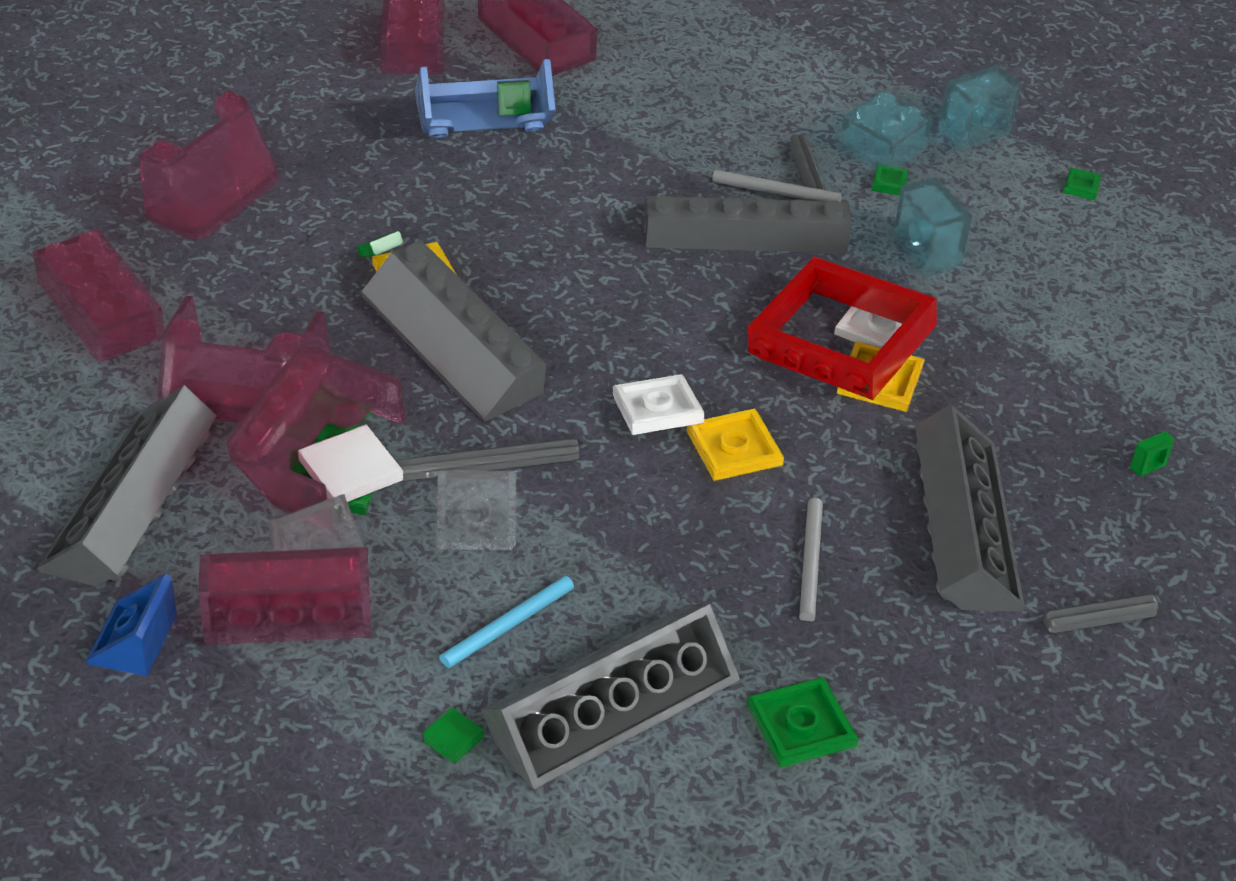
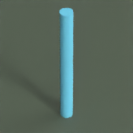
[439,576,574,669]

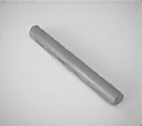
[712,170,842,202]
[799,498,823,621]

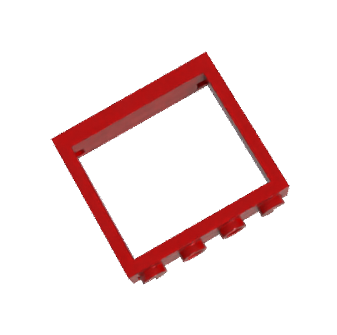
[747,257,937,400]

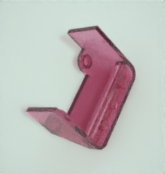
[157,296,332,428]
[227,347,406,528]

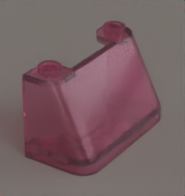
[139,90,279,240]

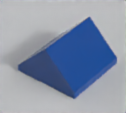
[85,573,177,676]

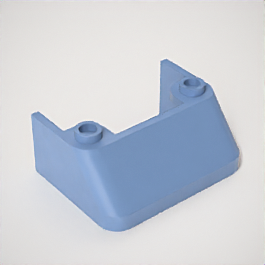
[415,59,556,138]

